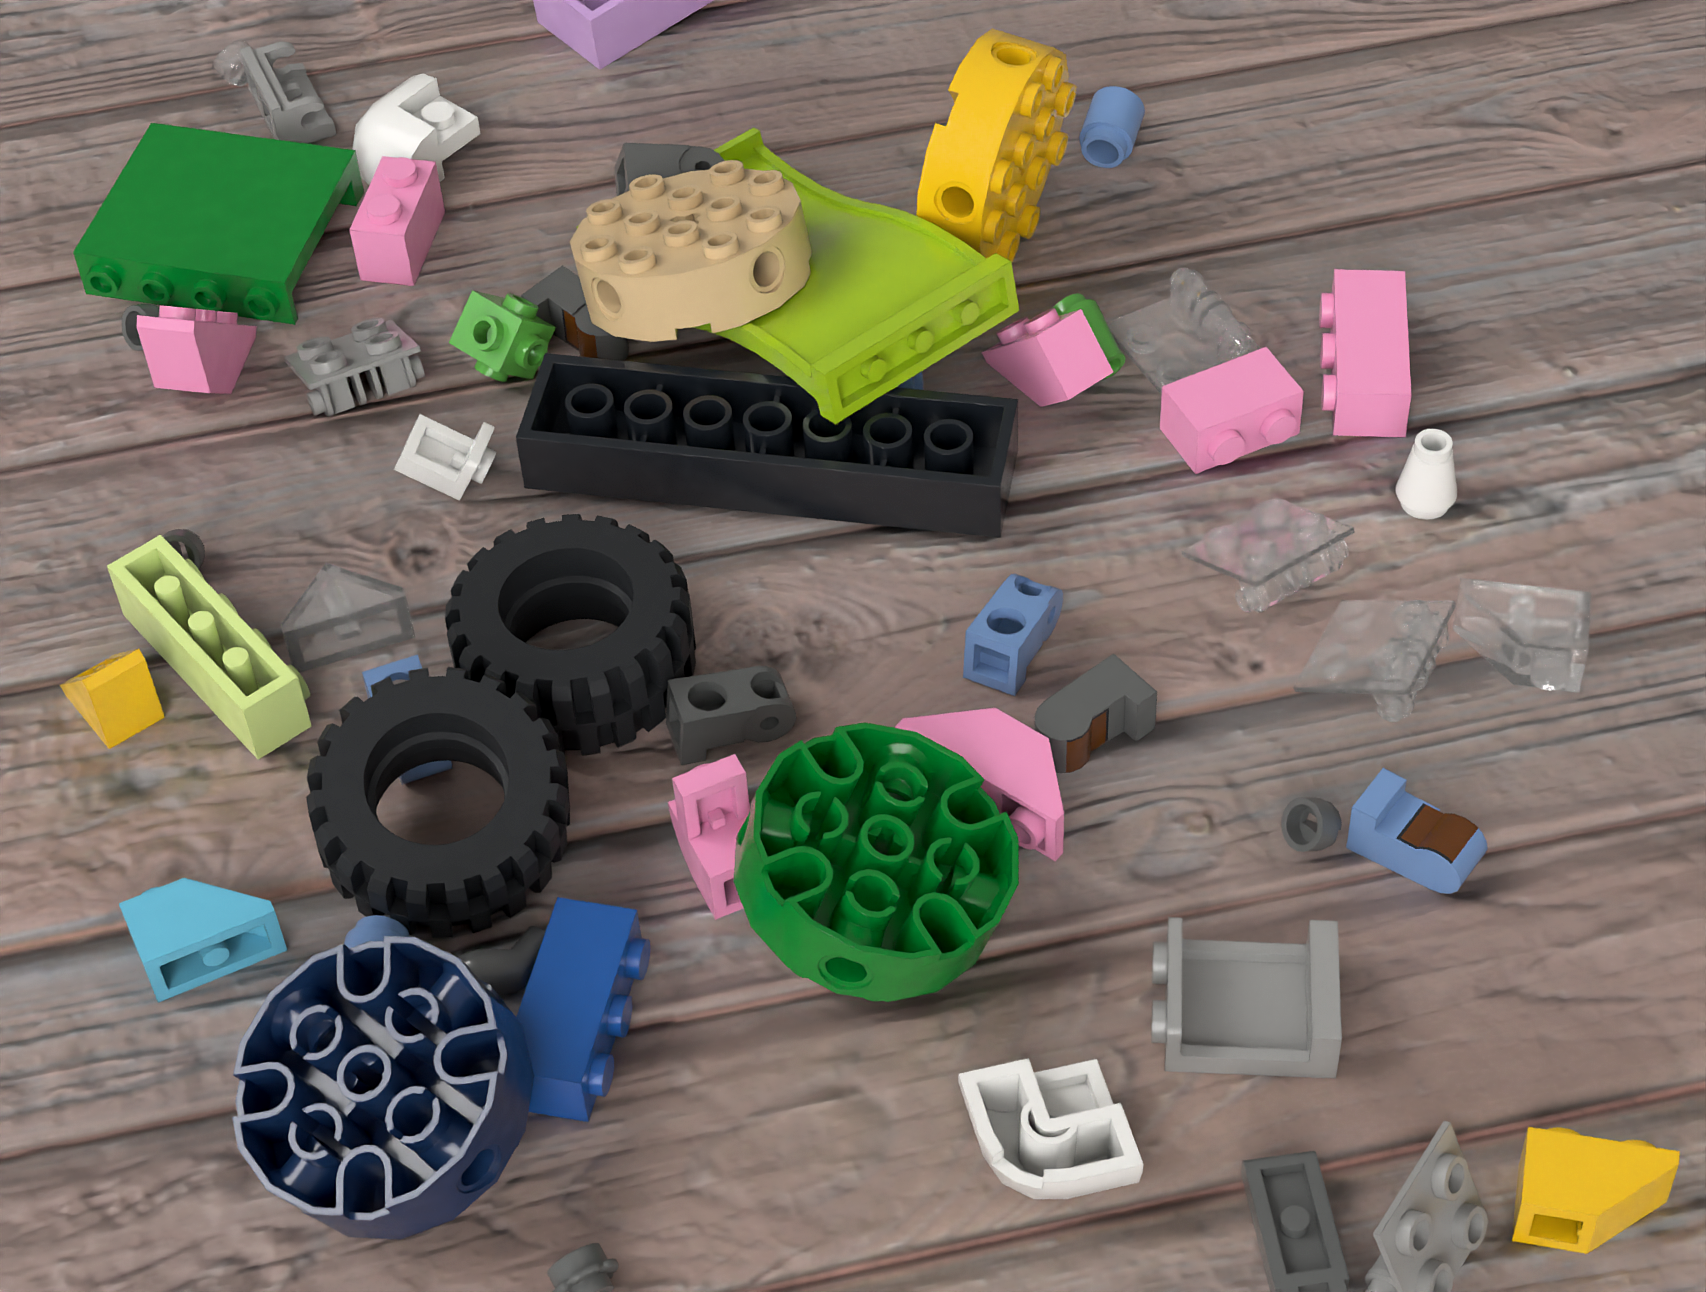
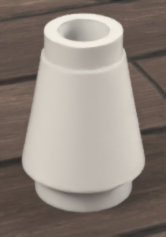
[1396,429,1457,520]

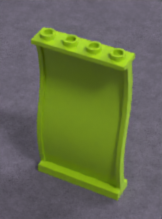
[576,127,1020,424]

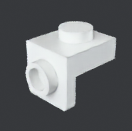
[394,414,496,501]

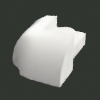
[352,74,480,185]
[958,1058,1144,1199]

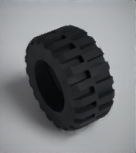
[445,514,696,756]
[306,667,570,938]

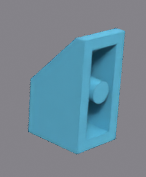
[119,878,287,1003]

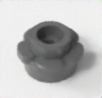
[547,1243,619,1292]

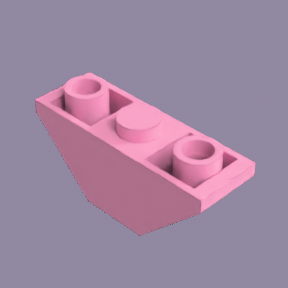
[136,305,257,394]
[895,708,1064,861]

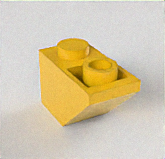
[1512,1127,1680,1254]

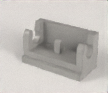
[240,42,337,144]

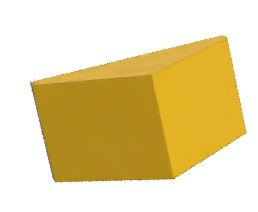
[60,648,165,749]

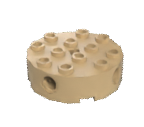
[570,160,812,342]

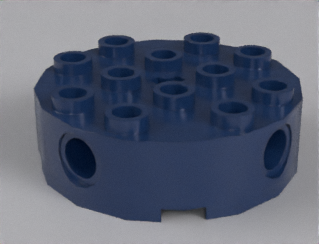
[232,936,534,1240]

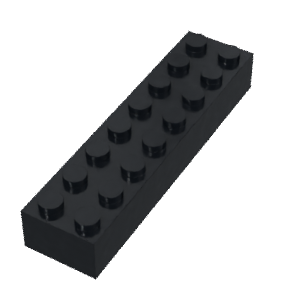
[516,353,1018,538]

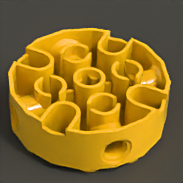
[916,28,1077,262]

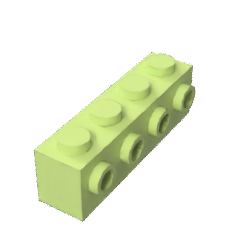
[107,535,312,760]

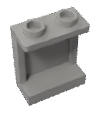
[1151,917,1342,1079]

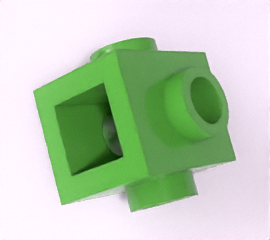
[449,290,556,382]

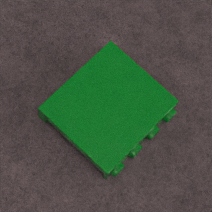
[73,123,364,325]

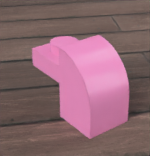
[668,754,750,920]

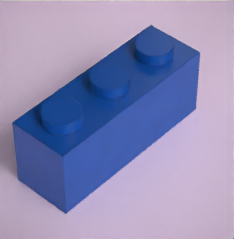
[516,897,650,1122]

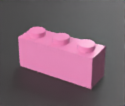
[1319,269,1411,438]

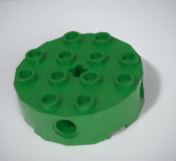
[733,722,1019,1002]

